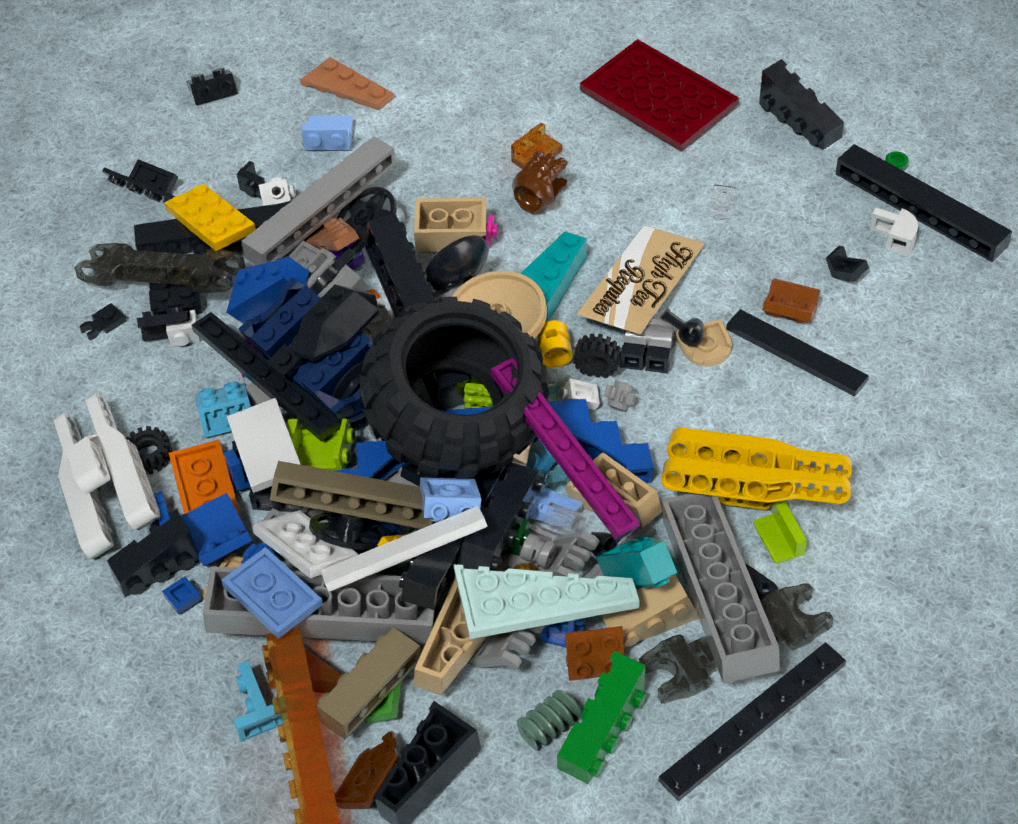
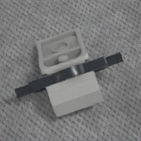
[288,238,368,298]

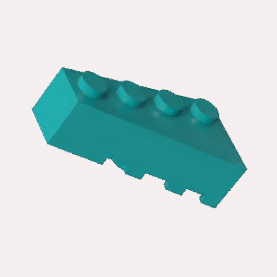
[520,231,587,322]

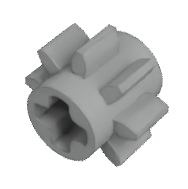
[604,380,637,410]

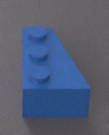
[226,257,309,324]

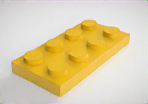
[164,184,256,251]

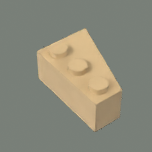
[564,452,662,528]
[601,574,699,647]

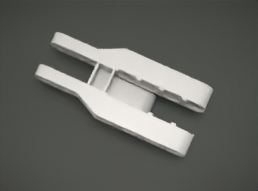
[54,392,161,560]

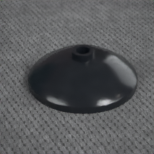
[424,235,489,291]

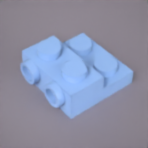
[420,478,481,522]

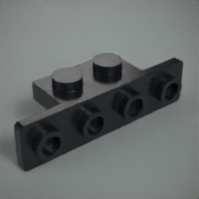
[102,159,178,203]

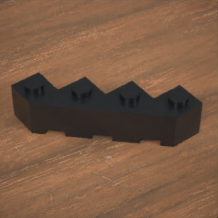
[456,461,546,571]

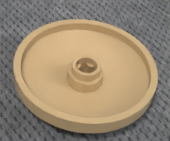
[452,271,547,339]

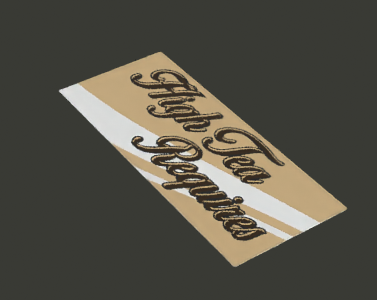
[577,226,705,334]

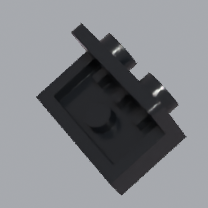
[186,67,238,105]
[137,306,190,342]

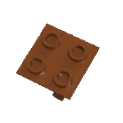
[565,626,624,681]

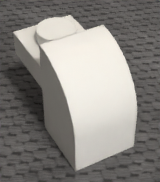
[870,207,918,257]

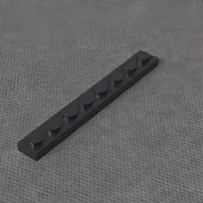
[191,312,341,441]
[658,642,846,802]

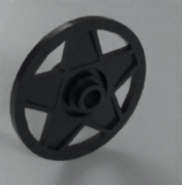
[337,187,397,243]
[309,512,391,550]

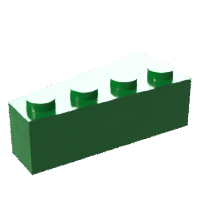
[557,650,647,784]

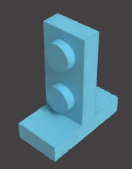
[234,661,296,742]

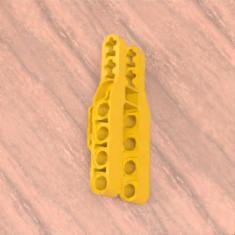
[661,428,852,510]

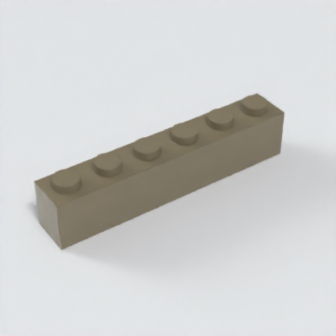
[270,461,433,529]

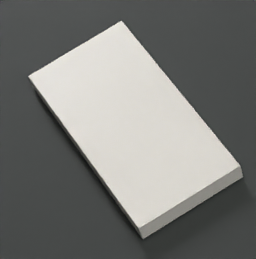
[227,398,301,493]
[253,510,358,578]

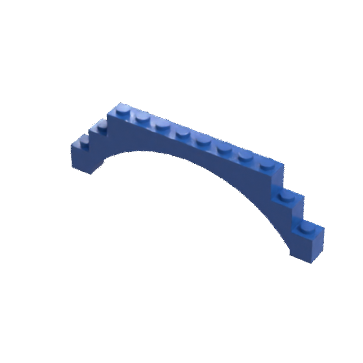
[333,399,654,483]

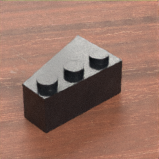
[107,509,199,597]

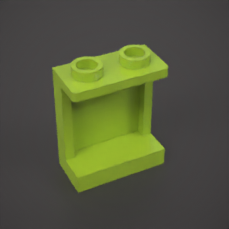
[286,419,356,471]

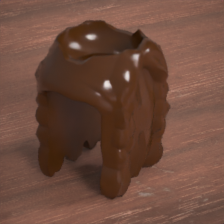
[512,150,568,214]

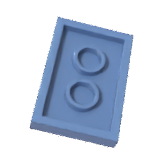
[222,547,322,639]

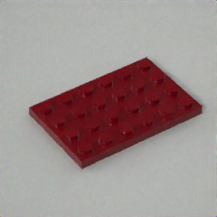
[580,39,739,151]

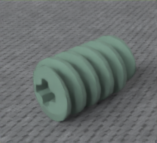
[517,690,582,751]

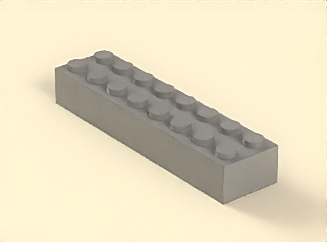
[662,493,780,684]
[203,566,435,644]

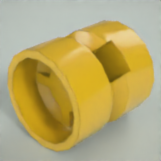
[537,320,573,368]

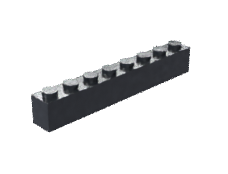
[835,144,1012,262]
[134,202,324,261]
[399,465,507,610]

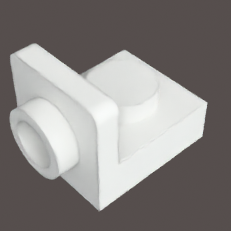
[558,378,600,410]

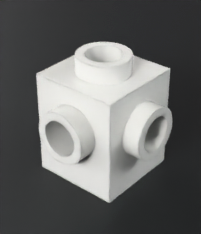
[259,177,296,206]

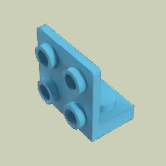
[195,382,251,438]

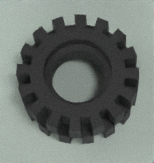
[573,334,621,378]
[126,426,172,474]

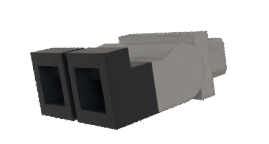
[620,312,674,374]

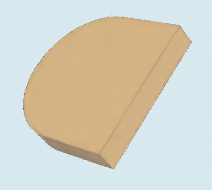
[674,319,732,367]

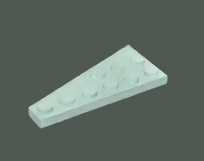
[453,564,640,639]

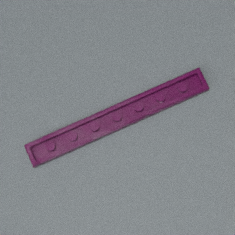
[490,358,641,541]

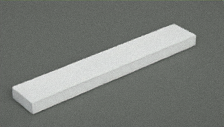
[321,506,487,592]

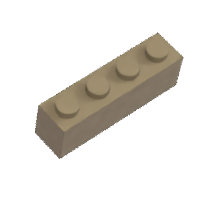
[317,627,420,740]

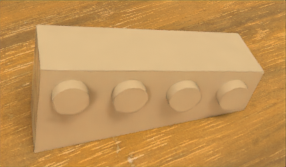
[414,578,488,695]

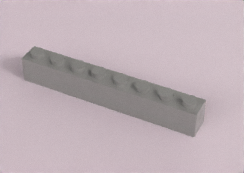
[242,136,396,265]

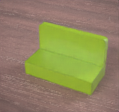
[753,500,807,564]

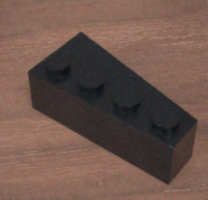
[759,59,844,150]
[374,701,481,824]

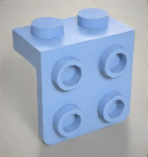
[302,116,353,150]

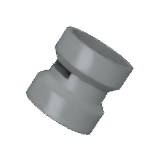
[520,533,557,569]

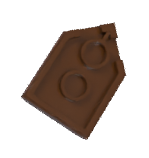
[331,730,398,809]

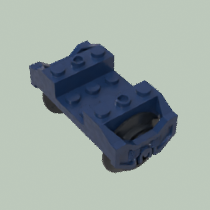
[238,277,373,423]

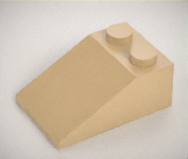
[414,198,486,253]

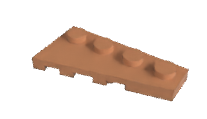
[300,57,394,110]
[300,217,359,251]

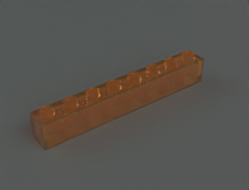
[262,628,340,824]

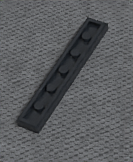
[726,309,869,397]

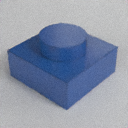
[162,576,202,614]

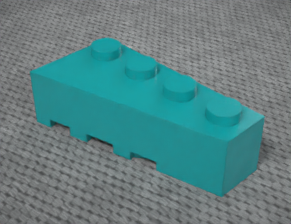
[596,535,677,588]

